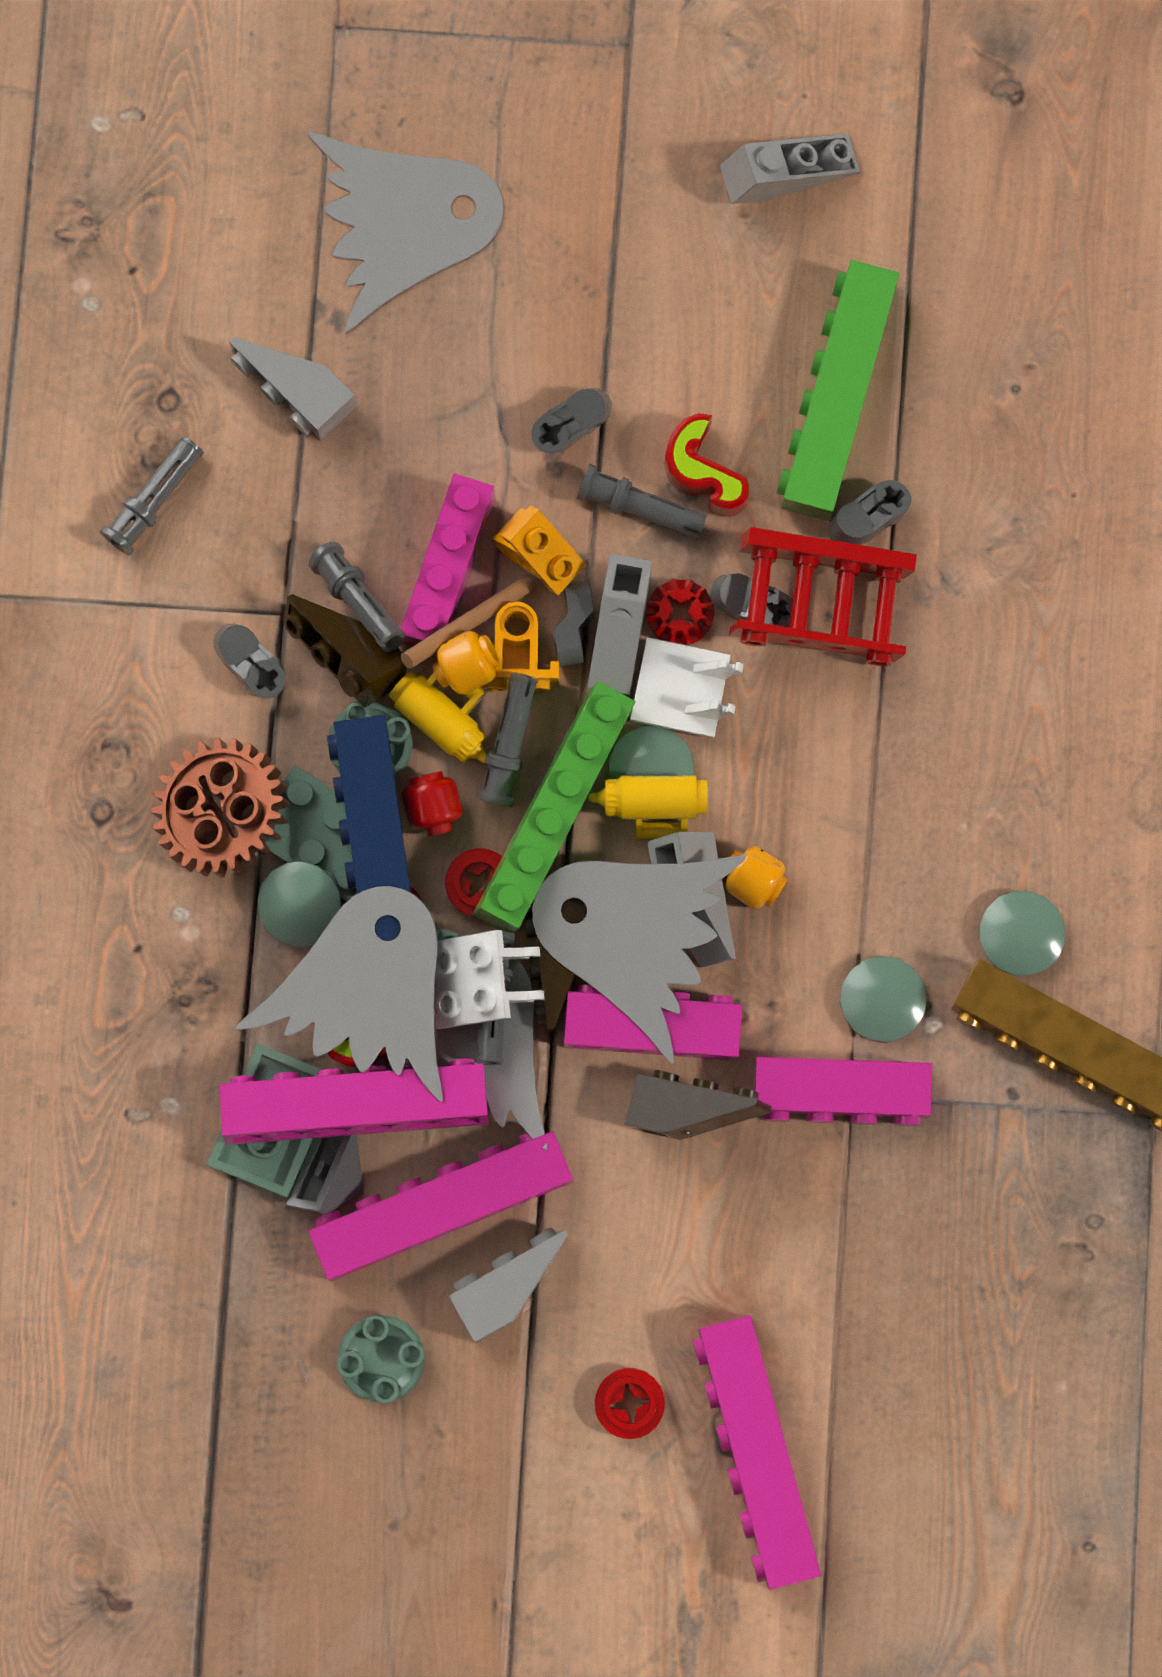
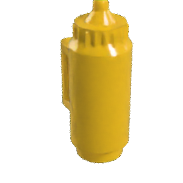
[389,671,487,763]
[588,775,708,840]

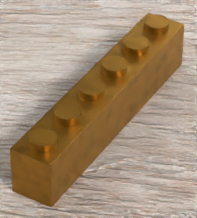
[951,959,1162,1132]

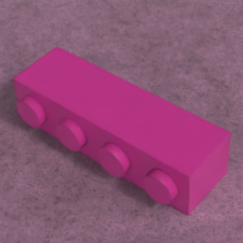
[401,473,495,655]
[564,985,742,1061]
[754,1057,932,1126]

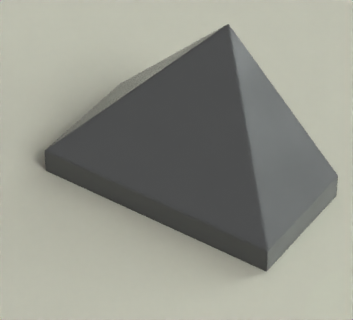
[286,1135,364,1215]

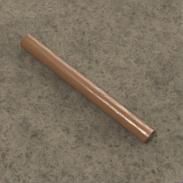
[401,575,536,668]

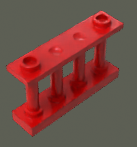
[729,527,917,666]

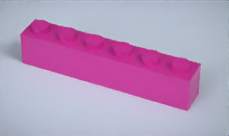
[219,1058,489,1145]
[308,1131,573,1282]
[693,1315,822,1590]

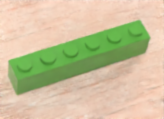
[776,259,900,522]
[472,681,636,933]

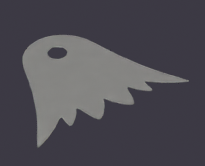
[308,132,504,333]
[532,855,747,1064]
[234,886,443,1102]
[371,959,548,1150]

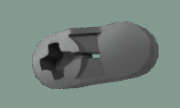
[532,388,612,453]
[828,480,911,545]
[710,573,793,627]
[553,581,595,667]
[214,623,285,699]

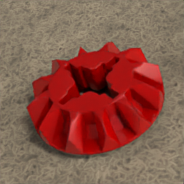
[646,578,714,646]
[445,848,502,918]
[595,1368,665,1439]

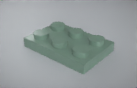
[265,765,357,903]
[207,1043,322,1199]

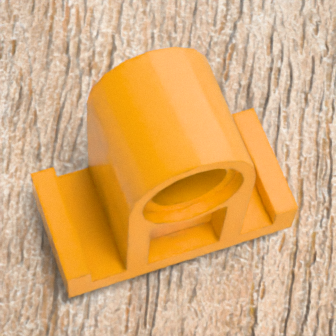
[491,505,587,596]
[482,602,559,693]

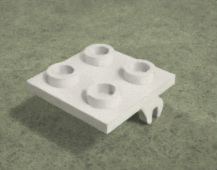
[630,638,744,739]
[434,930,545,1029]

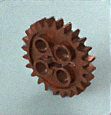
[151,738,290,878]

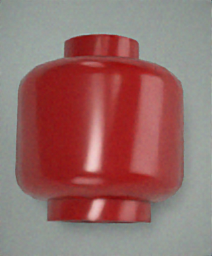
[402,771,463,837]

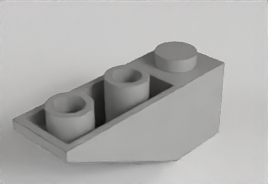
[720,133,860,204]
[229,337,357,441]
[587,554,652,696]
[647,831,736,968]
[449,1228,567,1343]

